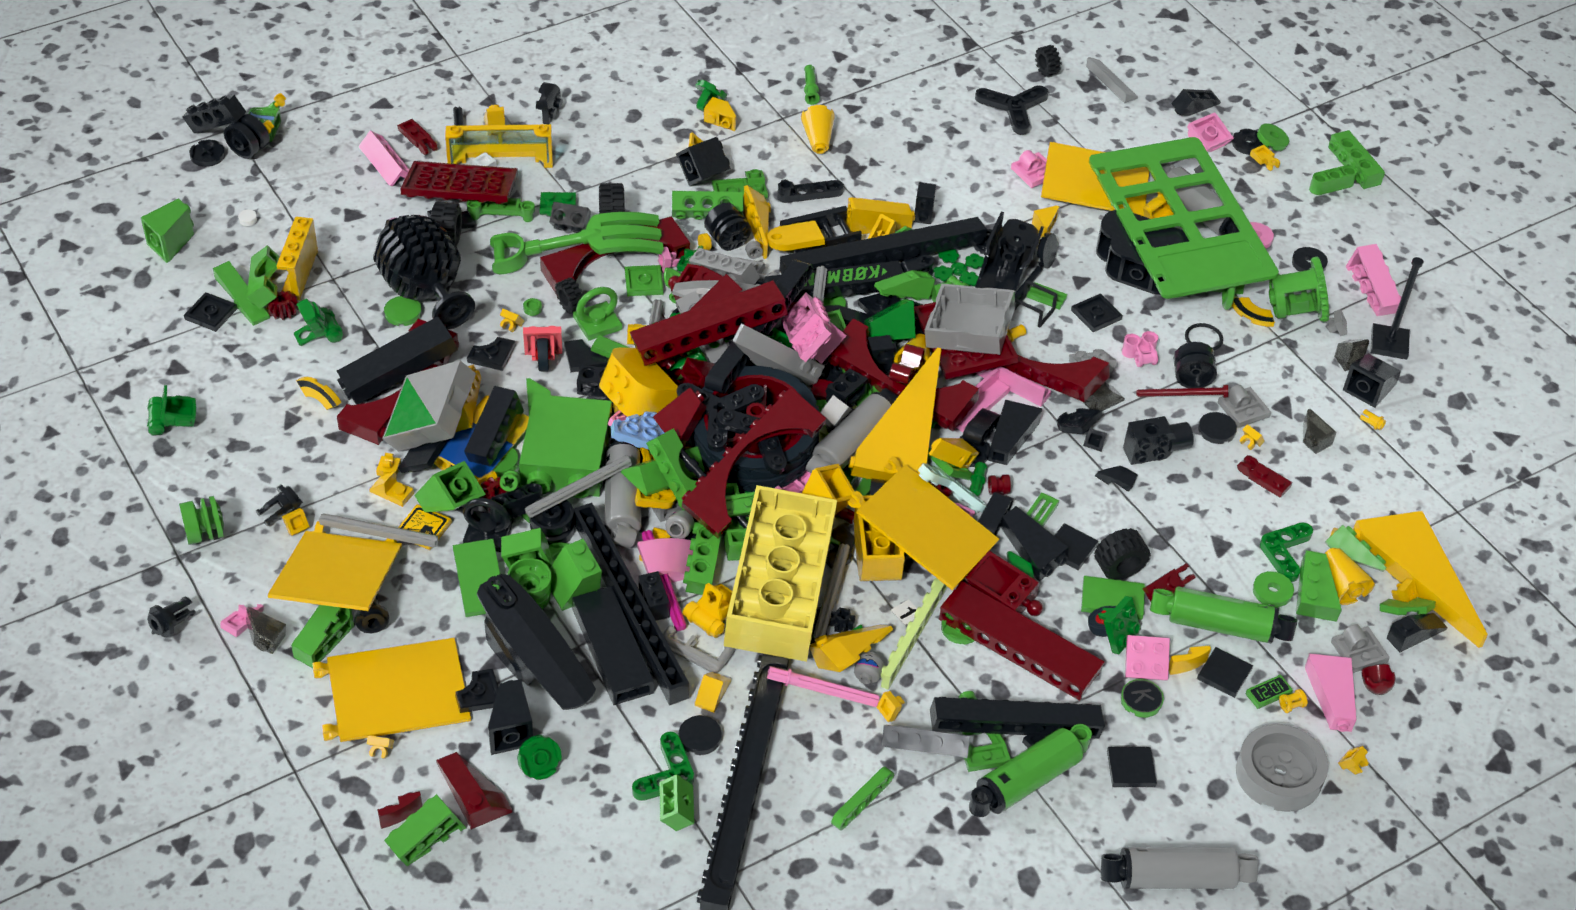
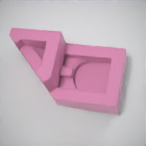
[220,604,264,637]

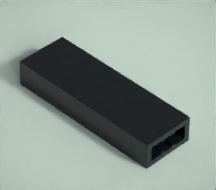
[337,316,458,405]
[572,586,654,706]

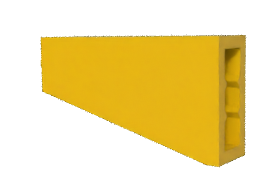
[846,197,915,234]

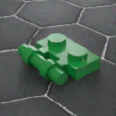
[540,192,576,217]

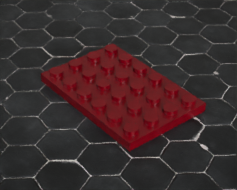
[400,161,518,204]
[914,302,1018,379]

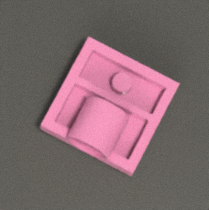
[1011,150,1047,188]
[1125,635,1170,681]

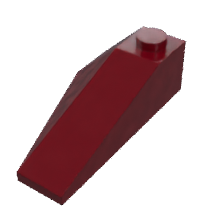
[436,752,512,830]

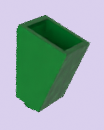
[864,299,916,340]

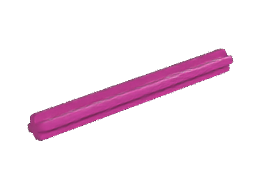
[642,530,686,631]

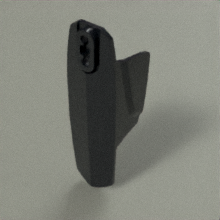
[975,211,1044,293]
[477,574,596,710]

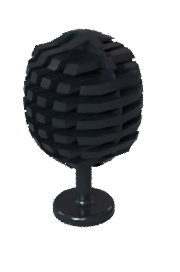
[373,215,475,329]

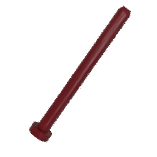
[1136,384,1228,398]

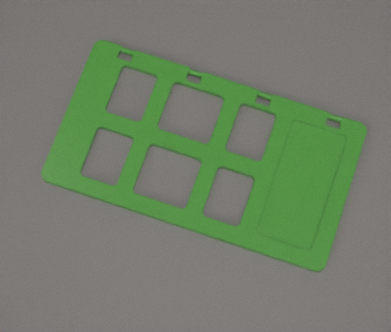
[1089,137,1279,299]

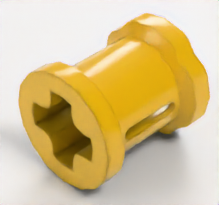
[1279,689,1308,713]

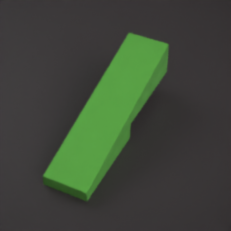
[213,261,270,326]

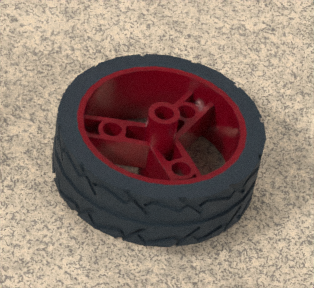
[692,366,819,492]

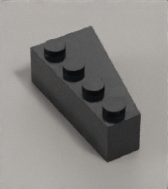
[464,386,524,466]

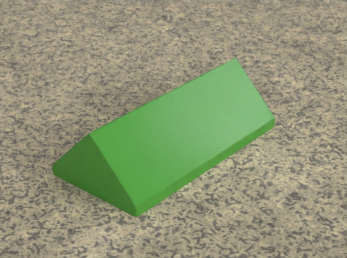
[621,446,705,496]

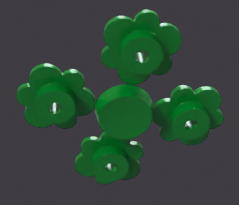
[933,249,984,286]

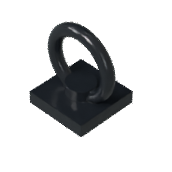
[463,498,513,552]

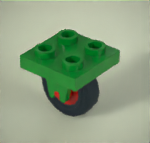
[1088,596,1141,655]

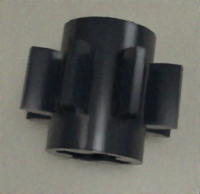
[829,607,855,633]

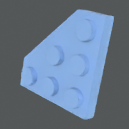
[611,411,664,449]

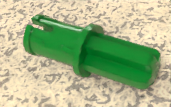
[969,462,987,496]

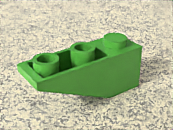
[874,270,935,300]
[1325,525,1387,572]

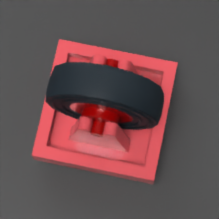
[523,326,562,372]

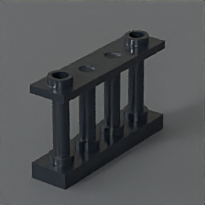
[780,206,862,253]

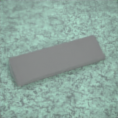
[1086,57,1138,103]

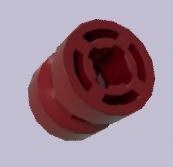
[988,474,1011,495]

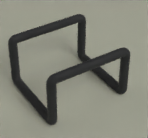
[1014,280,1058,328]

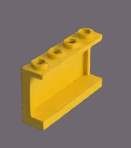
[277,217,318,301]

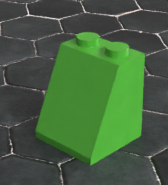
[141,198,194,263]
[414,461,486,512]
[549,539,602,611]

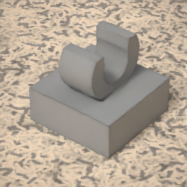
[1327,310,1347,336]

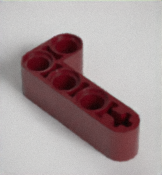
[889,344,925,385]

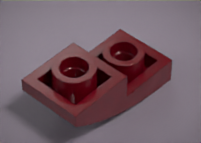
[377,791,422,829]

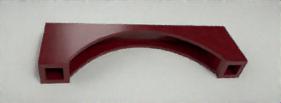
[540,216,690,296]
[337,318,459,445]
[828,318,979,431]
[1001,354,1110,402]
[682,387,827,539]

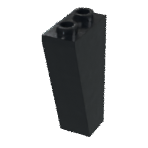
[988,400,1043,465]
[1001,506,1068,582]

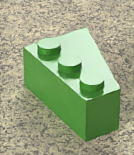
[291,605,354,668]

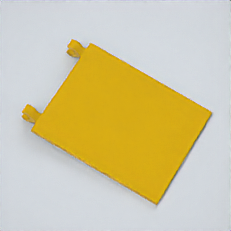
[1041,142,1150,216]
[847,456,999,590]
[268,521,402,611]
[312,638,471,742]

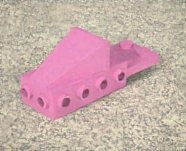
[781,293,846,364]

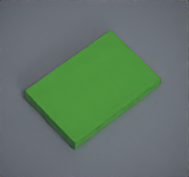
[1081,576,1145,620]

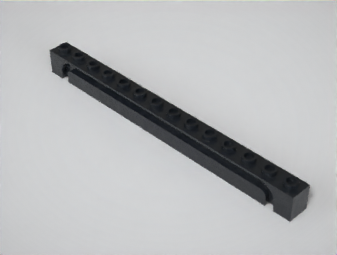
[697,654,789,910]

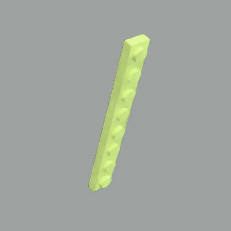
[881,578,948,690]

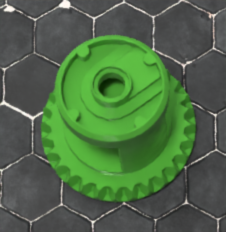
[1269,257,1329,322]

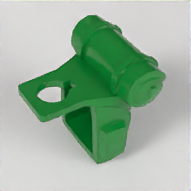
[294,298,343,346]
[147,385,196,436]

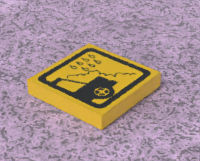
[398,504,452,550]

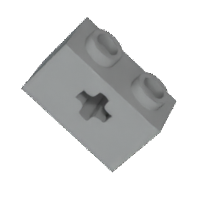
[820,395,853,429]

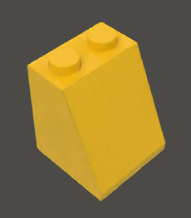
[802,463,855,515]

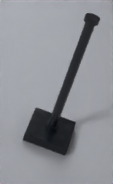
[1370,257,1424,360]

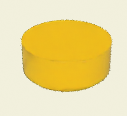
[698,233,712,250]

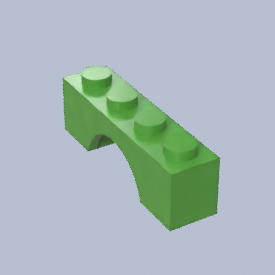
[247,245,280,309]
[646,428,697,511]
[722,483,746,561]

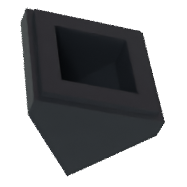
[1083,428,1107,452]

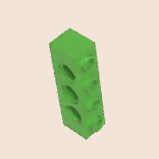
[1328,130,1385,189]
[672,191,743,220]
[683,522,721,595]

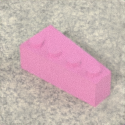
[1346,244,1401,316]

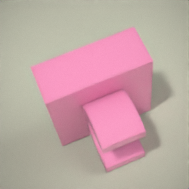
[658,247,679,273]

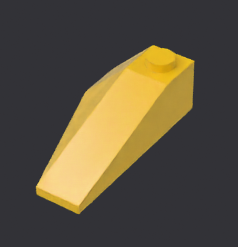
[743,185,771,259]
[810,624,893,672]

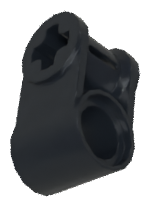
[900,255,934,276]

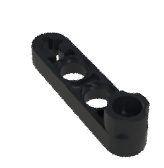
[777,179,844,203]

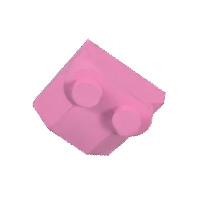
[1187,112,1234,152]

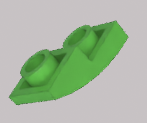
[745,169,768,199]

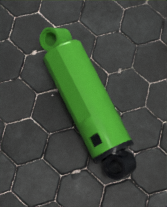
[1150,587,1298,644]
[969,724,1092,817]

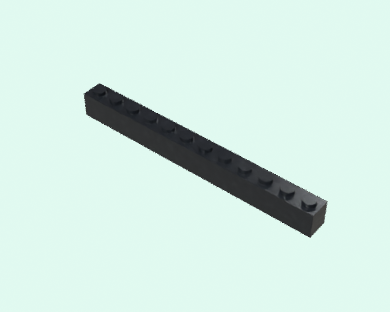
[779,217,987,274]
[573,503,689,705]

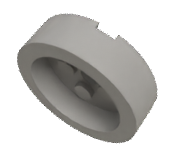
[1236,724,1328,812]

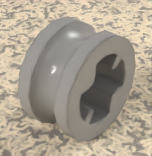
[745,241,763,259]

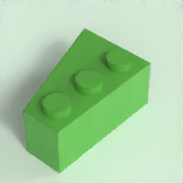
[1296,550,1342,622]
[384,794,466,866]

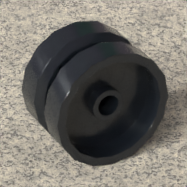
[224,113,270,159]
[1173,342,1217,388]
[529,497,575,545]

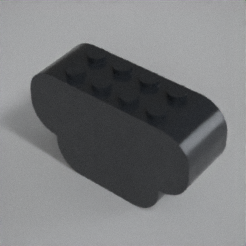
[1096,210,1189,295]

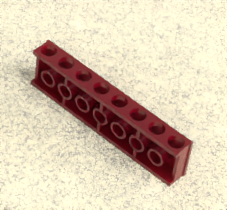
[630,281,788,366]
[939,581,1105,701]

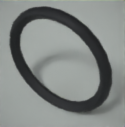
[1185,323,1223,351]

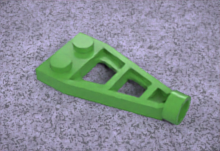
[958,691,1010,772]

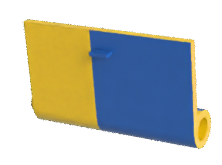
[434,396,529,479]

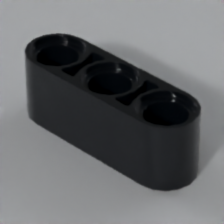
[962,408,1000,446]
[490,483,542,522]
[978,491,1014,536]

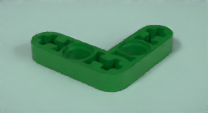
[1260,522,1313,582]
[632,731,694,801]

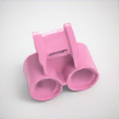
[1122,331,1158,367]

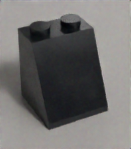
[676,137,731,186]
[1343,353,1401,408]
[488,679,533,755]

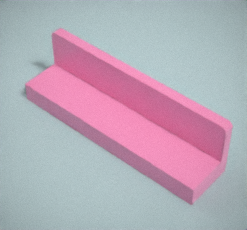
[359,130,410,186]
[977,367,1051,406]
[956,368,1010,432]

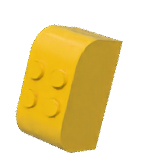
[599,347,678,417]
[854,495,905,581]

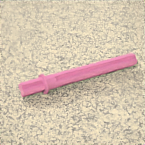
[767,666,879,707]

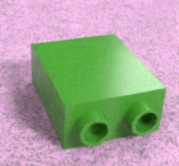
[519,394,612,498]

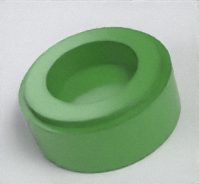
[523,298,542,316]

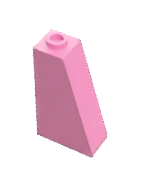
[1305,653,1356,732]

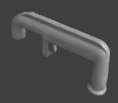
[663,626,736,673]

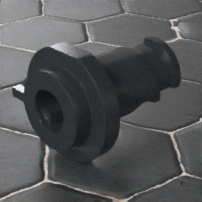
[256,484,303,526]
[355,595,389,634]
[147,596,196,638]

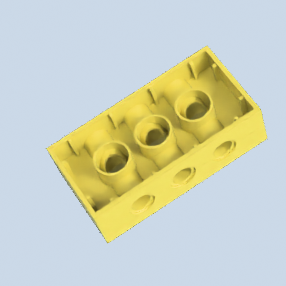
[724,485,837,662]

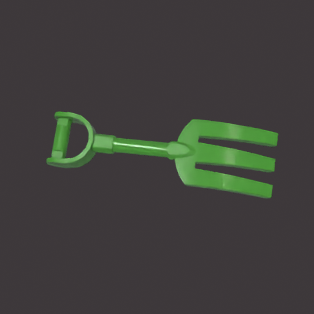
[490,212,664,275]

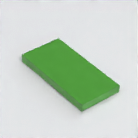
[452,539,506,617]

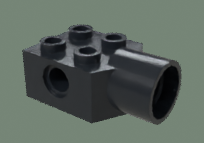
[1123,416,1194,465]

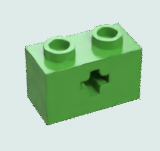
[659,775,694,831]

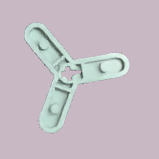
[918,457,987,513]

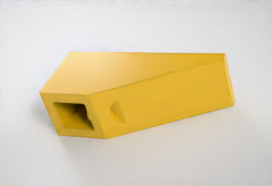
[928,438,979,468]

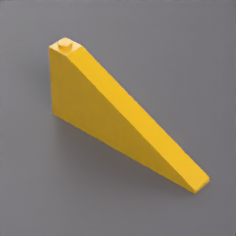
[849,347,941,483]
[1353,511,1488,648]

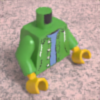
[248,93,286,142]

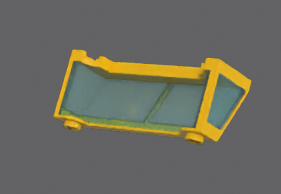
[445,124,553,168]

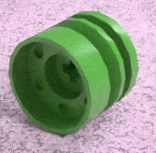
[179,496,224,545]
[508,558,551,610]

